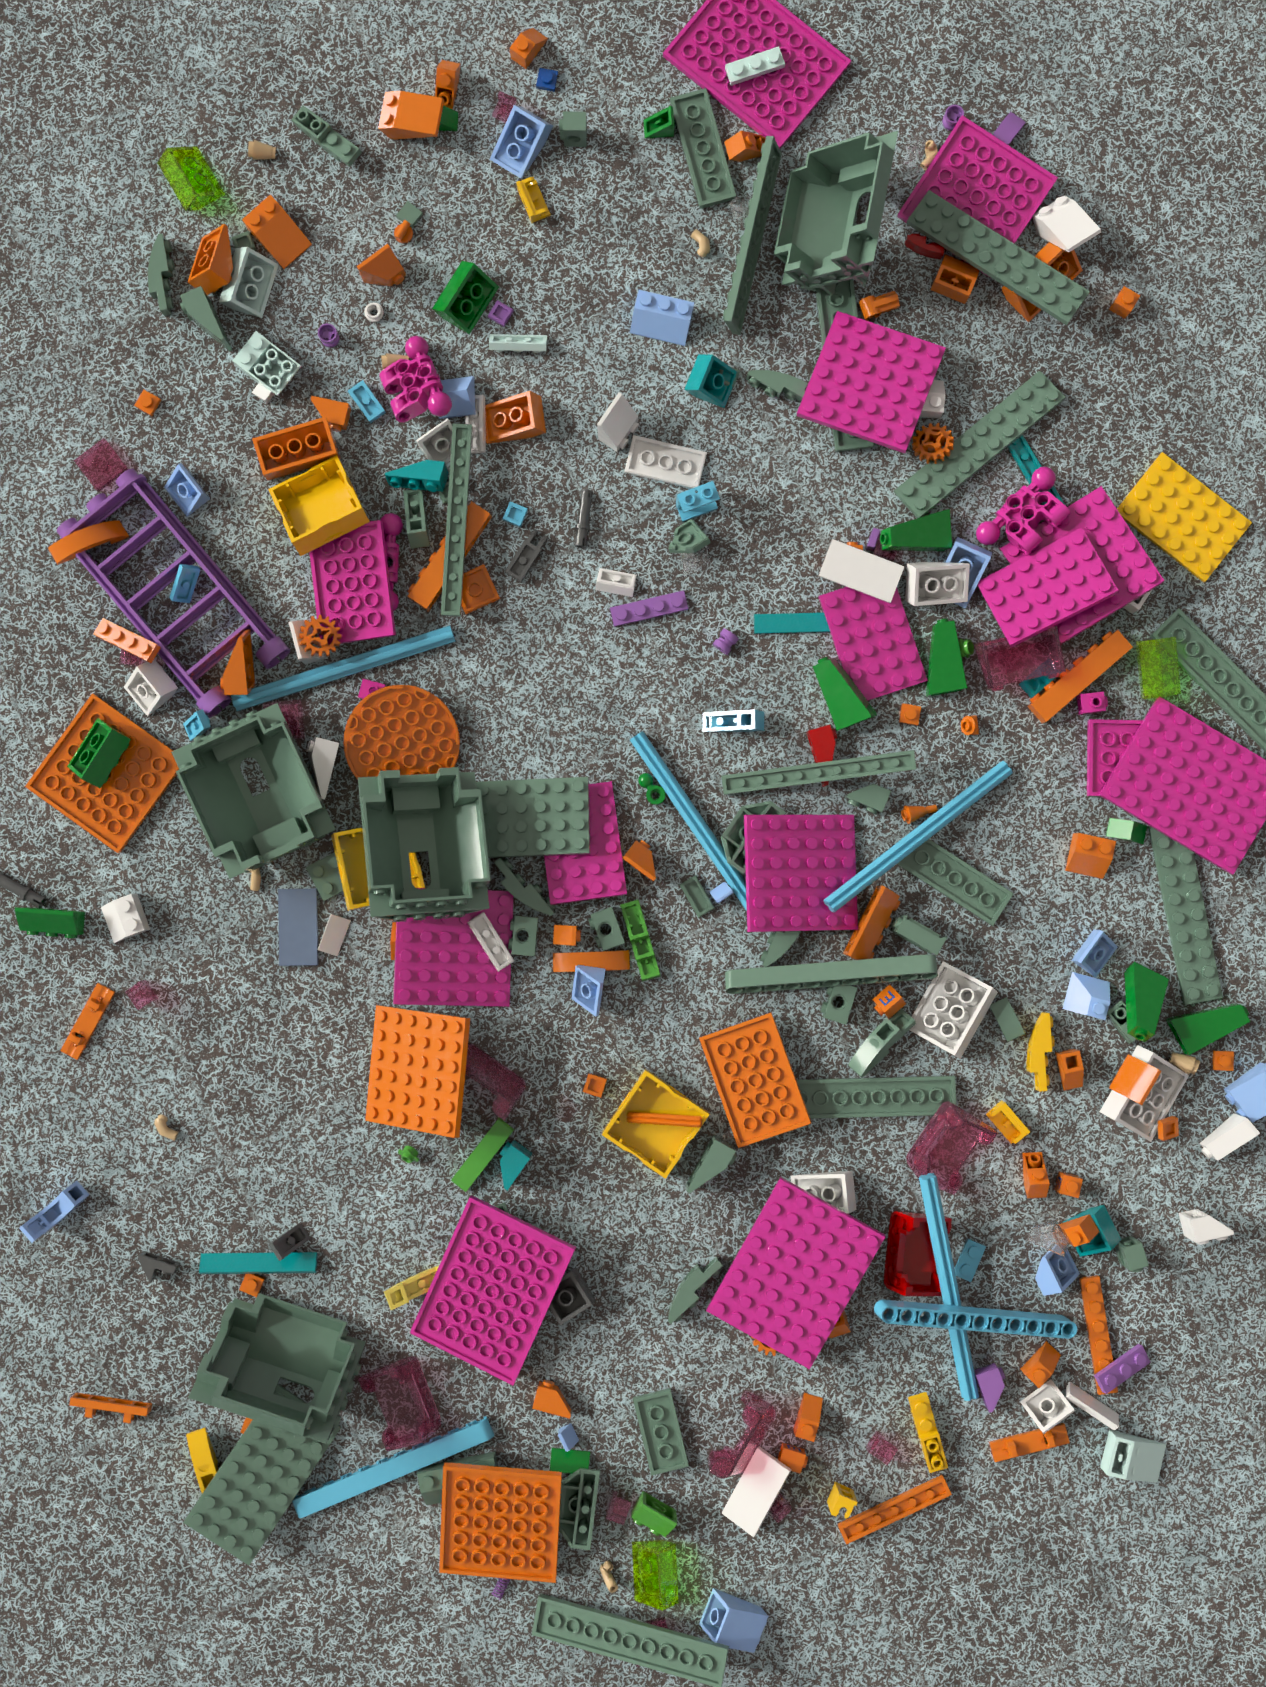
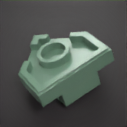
[668,519,711,553]

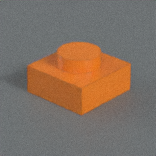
[134,389,161,416]
[899,703,921,726]
[1212,1051,1234,1071]
[583,1073,607,1098]
[1158,1116,1179,1141]
[239,1274,265,1297]

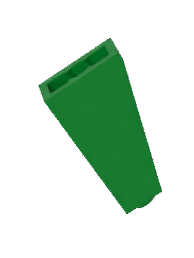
[880,509,952,551]
[926,618,967,697]
[812,657,877,731]
[1124,961,1169,1042]
[1166,1003,1251,1055]

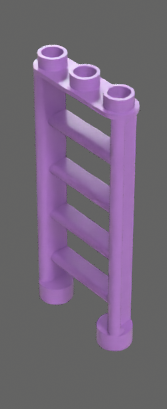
[57,469,290,718]

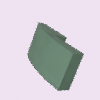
[990,997,1025,1042]

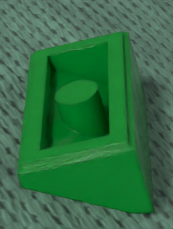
[549,1448,590,1474]

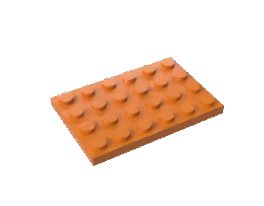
[699,1012,812,1148]

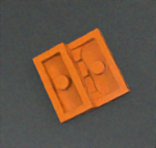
[1109,1054,1161,1105]

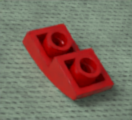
[904,233,944,260]

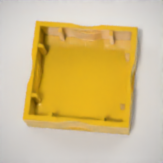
[268,455,370,556]
[331,828,425,911]
[602,1068,710,1179]

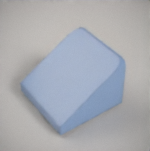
[710,882,733,903]
[558,1423,579,1452]

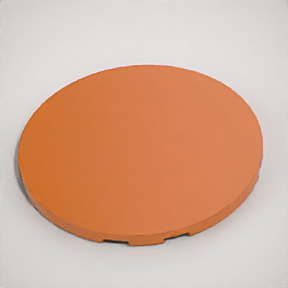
[343,685,460,780]

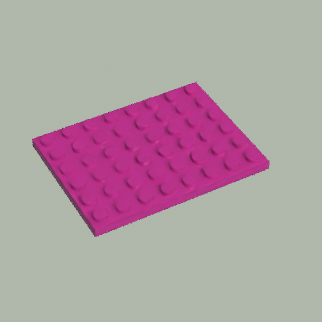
[663,0,851,149]
[1099,696,1266,875]
[706,1176,885,1369]
[410,1195,576,1386]

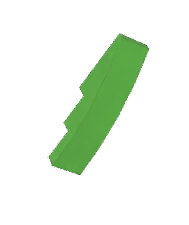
[620,900,661,982]
[451,1118,514,1192]

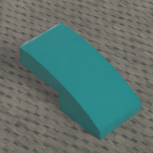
[1019,658,1062,698]

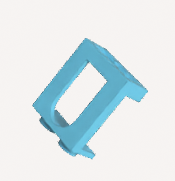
[676,481,720,522]

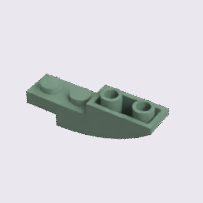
[291,106,362,167]
[148,234,175,316]
[746,370,808,402]
[494,858,556,916]
[760,931,801,967]
[848,1009,916,1078]
[668,1256,723,1324]

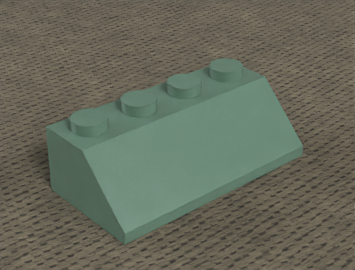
[417,1451,498,1505]

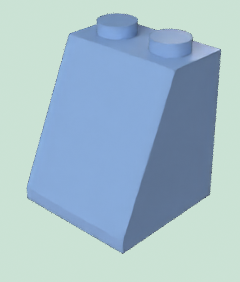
[1224,1062,1266,1123]
[699,1588,768,1653]

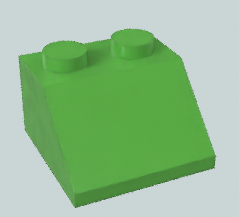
[631,1491,677,1537]

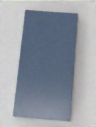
[278,888,318,966]

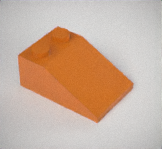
[378,91,444,140]
[242,195,312,269]
[188,224,233,295]
[485,391,546,444]
[220,629,255,695]

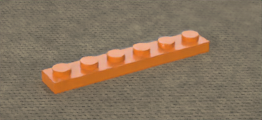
[1079,1275,1118,1395]
[837,1475,952,1545]

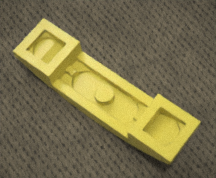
[384,1265,439,1310]

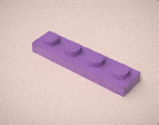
[610,590,688,627]

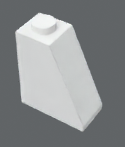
[1199,1114,1260,1161]

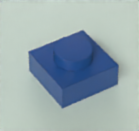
[536,68,558,92]

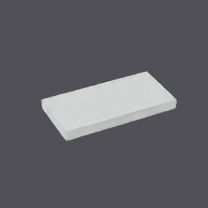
[624,435,707,489]
[818,539,904,603]
[722,1446,791,1537]

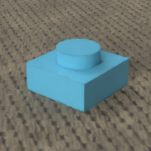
[503,501,528,528]

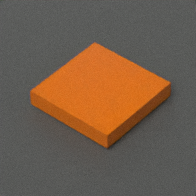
[462,564,500,615]

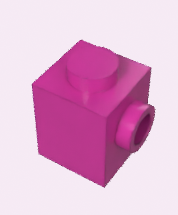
[358,679,386,699]
[1076,691,1108,715]

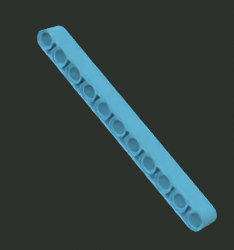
[874,1299,1077,1339]
[292,1416,494,1518]

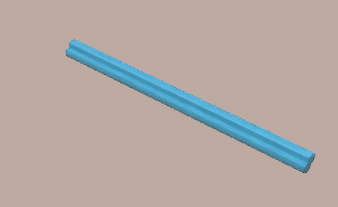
[231,625,456,711]
[630,731,747,911]
[823,761,1013,913]
[919,1173,979,1401]

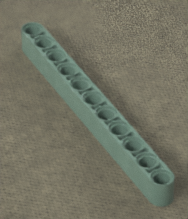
[725,954,938,994]

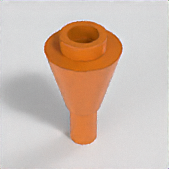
[901,805,937,824]

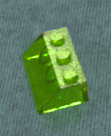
[157,146,225,211]
[1136,636,1181,699]
[632,1540,679,1611]

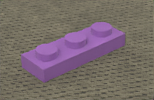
[1094,1344,1151,1394]

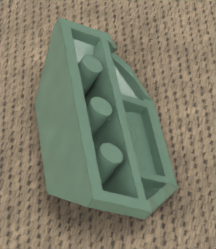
[721,801,786,874]
[559,1468,600,1550]

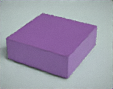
[488,300,514,327]
[866,528,880,551]

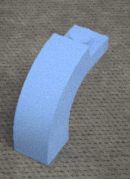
[19,1181,89,1243]

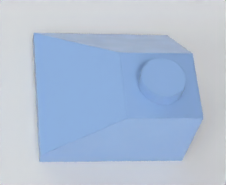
[1063,972,1110,1020]
[1035,1239,1080,1296]

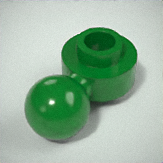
[638,773,665,805]

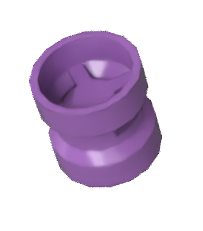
[942,105,964,131]
[318,323,340,348]
[712,628,739,655]

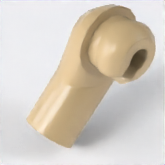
[920,140,938,171]
[691,229,710,258]
[248,868,261,891]
[154,1115,179,1141]
[600,1560,618,1593]

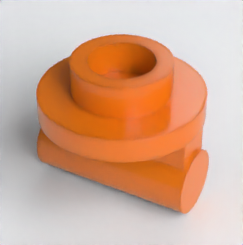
[394,220,413,243]
[961,715,979,735]

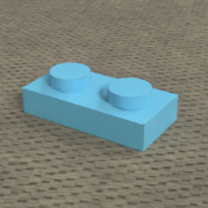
[348,380,386,424]
[169,564,200,603]
[183,709,211,741]
[954,1238,986,1282]

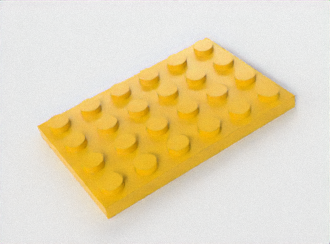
[1117,452,1252,583]

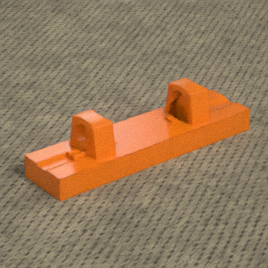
[60,983,116,1060]
[69,1393,152,1423]
[989,1423,1070,1462]

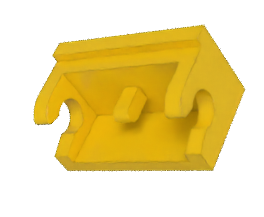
[516,177,551,223]
[986,1100,1030,1144]
[827,1482,858,1519]

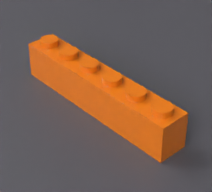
[408,501,492,612]
[1027,630,1133,724]

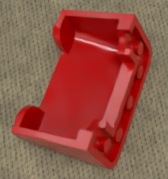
[884,1211,952,1296]

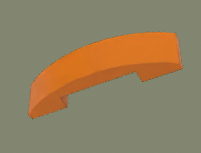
[48,520,129,565]
[553,950,630,972]

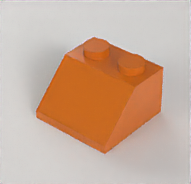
[1065,833,1116,879]

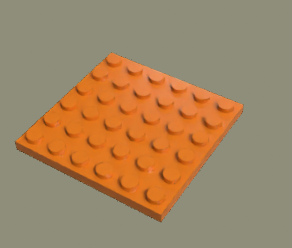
[25,693,179,853]
[365,1005,470,1138]
[439,1462,562,1583]

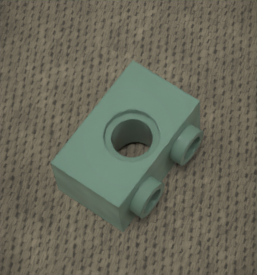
[559,111,587,147]
[588,907,625,951]
[508,916,539,956]
[820,985,857,1025]
[1115,1236,1149,1272]

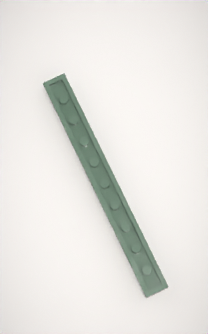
[441,423,473,617]
[721,750,917,795]

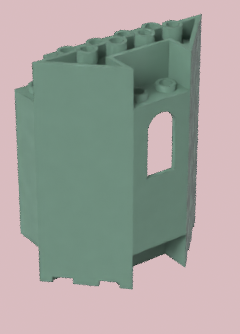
[774,131,898,295]
[171,703,336,879]
[358,767,491,922]
[188,1293,366,1444]

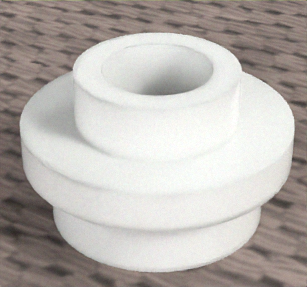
[364,303,384,322]

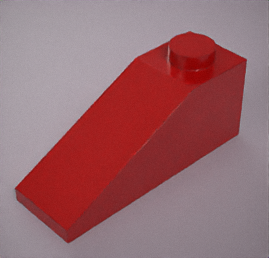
[806,724,837,787]

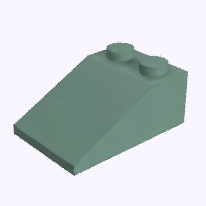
[180,286,233,352]
[685,1135,737,1193]

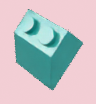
[684,354,738,408]
[500,1140,532,1191]
[1063,1205,1122,1257]

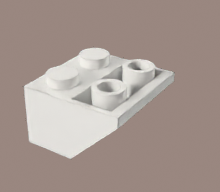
[1179,1209,1234,1245]

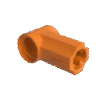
[859,291,900,321]

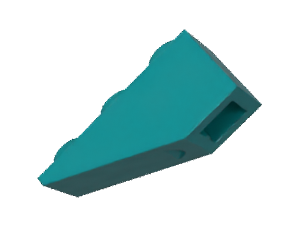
[385,460,449,492]

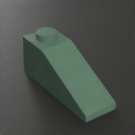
[403,489,430,549]

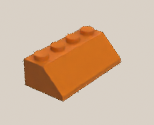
[1001,242,1083,322]
[252,416,341,481]
[843,885,901,960]

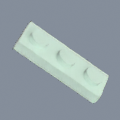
[725,46,785,86]
[489,334,547,353]

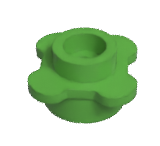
[959,638,974,658]
[398,1146,419,1163]

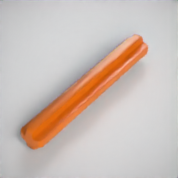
[627,1112,702,1128]

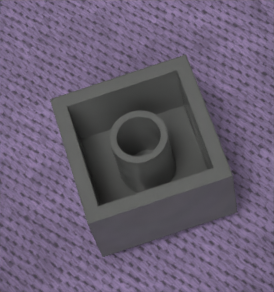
[549,1267,596,1325]

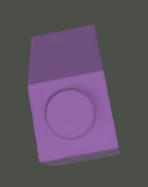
[974,1363,1005,1413]

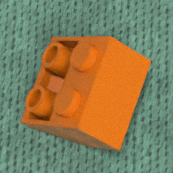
[930,254,979,304]

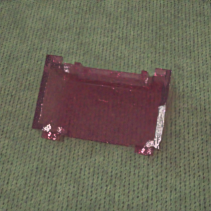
[974,626,1066,692]
[465,1043,526,1120]
[906,1101,998,1195]
[358,1356,441,1452]
[708,1390,776,1479]

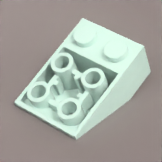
[232,331,301,396]
[1100,1429,1167,1482]

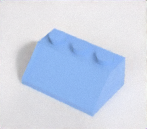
[630,290,694,346]

